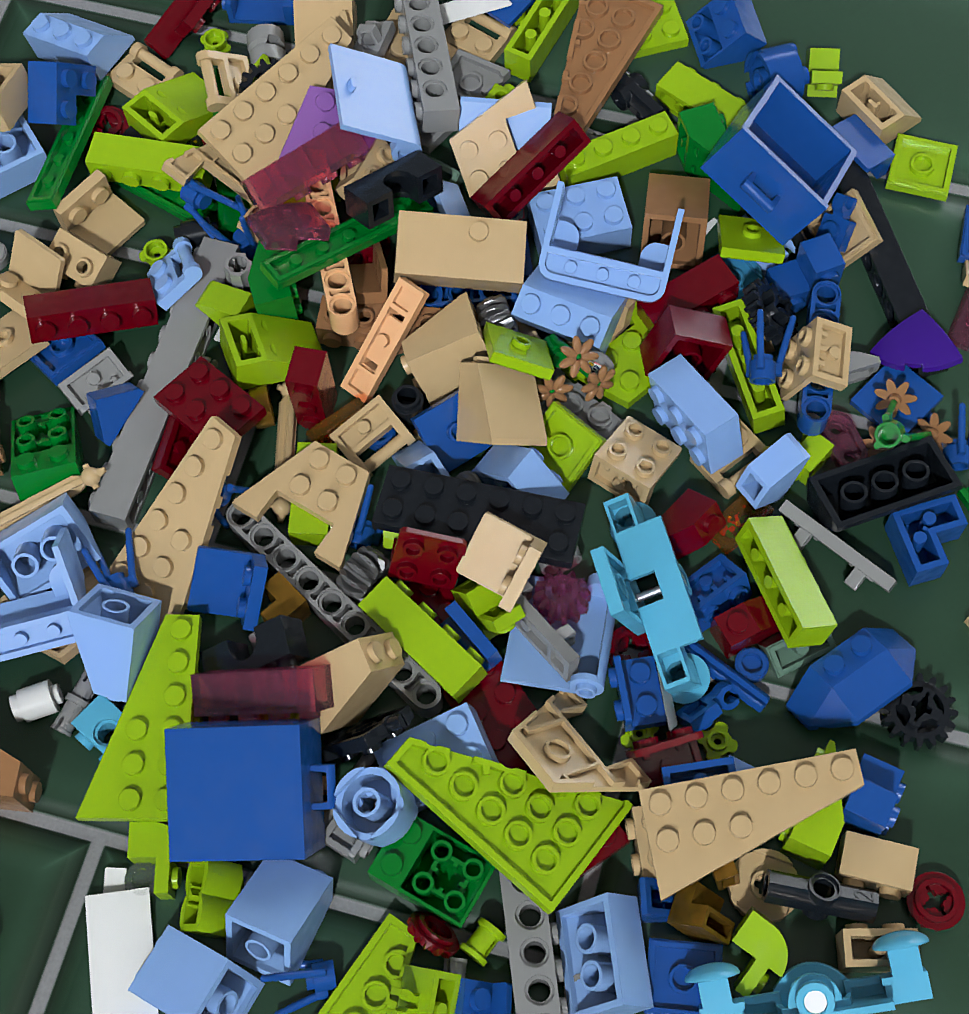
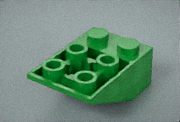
[676,102,741,211]
[248,217,303,320]
[11,406,87,502]
[367,817,496,928]

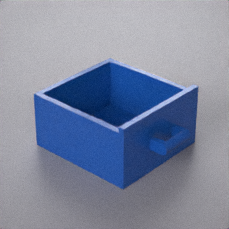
[700,75,857,246]
[164,717,336,862]

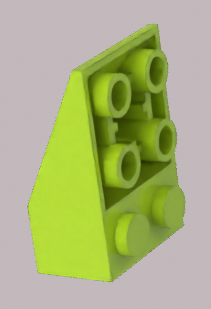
[122,72,213,144]
[219,312,322,390]
[778,740,844,871]

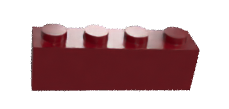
[470,111,591,220]
[23,278,159,344]

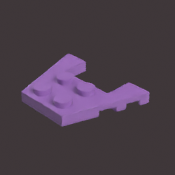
[272,86,376,179]

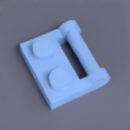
[147,237,203,311]

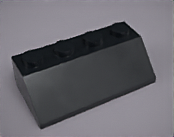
[807,436,963,532]

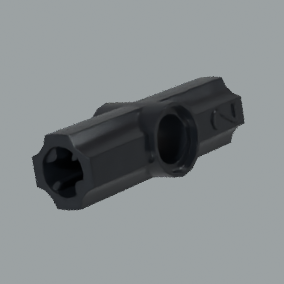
[610,70,669,120]
[762,869,879,924]

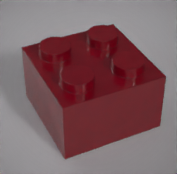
[639,305,733,381]

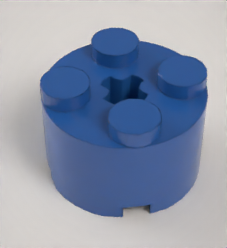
[744,42,810,100]

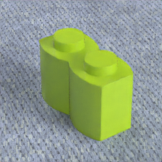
[180,861,244,938]

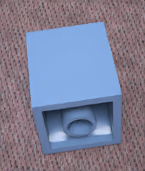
[68,583,162,702]
[225,860,333,986]
[128,924,265,1014]

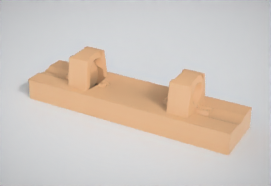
[340,277,430,403]

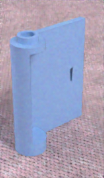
[328,43,422,161]
[500,572,615,699]

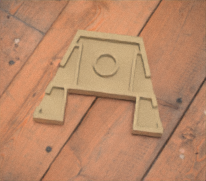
[449,80,561,197]
[161,144,284,243]
[232,441,371,571]
[507,691,651,793]

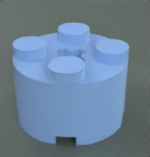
[333,767,418,847]

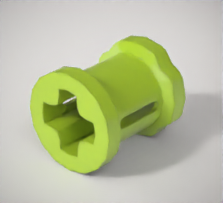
[459,917,506,967]

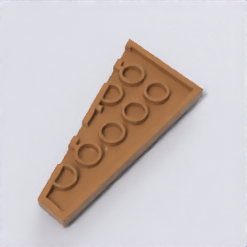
[554,0,663,133]

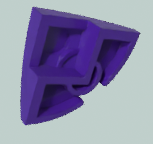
[870,309,963,372]

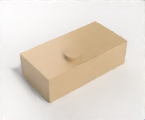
[393,210,527,293]

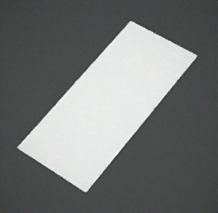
[85,887,159,1014]

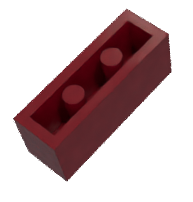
[637,254,739,332]
[285,346,338,430]

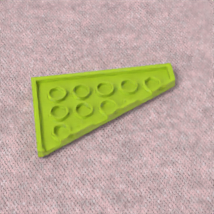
[383,737,634,914]

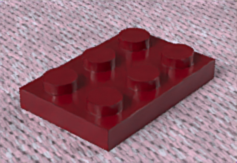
[153,356,267,438]

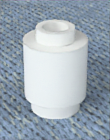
[9,679,64,723]

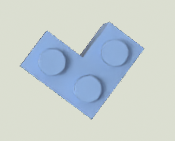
[472,445,570,500]

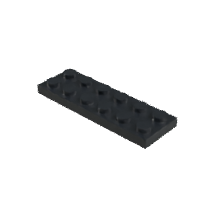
[372,464,586,569]

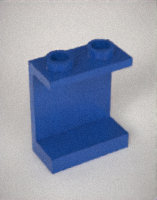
[222,0,294,25]

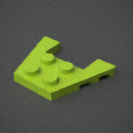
[555,300,651,409]

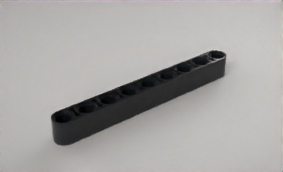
[833,160,949,378]

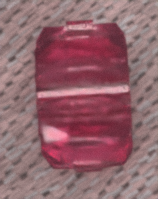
[533,568,591,626]

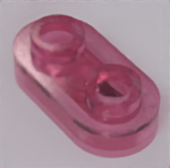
[821,411,868,468]

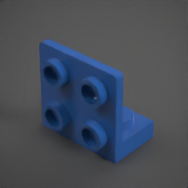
[187,546,268,631]

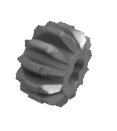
[476,294,520,332]
[336,546,390,604]

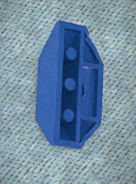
[786,627,916,730]

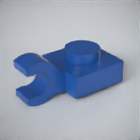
[815,192,857,253]
[675,681,740,731]

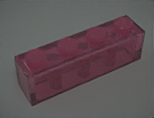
[240,122,370,217]
[191,664,334,722]

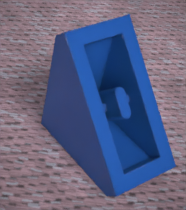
[86,382,144,446]
[637,877,676,923]

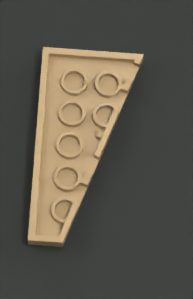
[197,17,352,202]
[109,416,242,626]
[638,748,865,902]

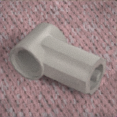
[223,252,252,293]

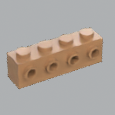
[316,295,443,355]

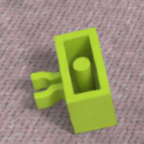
[386,964,461,1014]

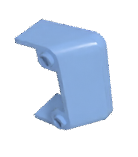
[539,181,685,303]
[0,527,86,662]

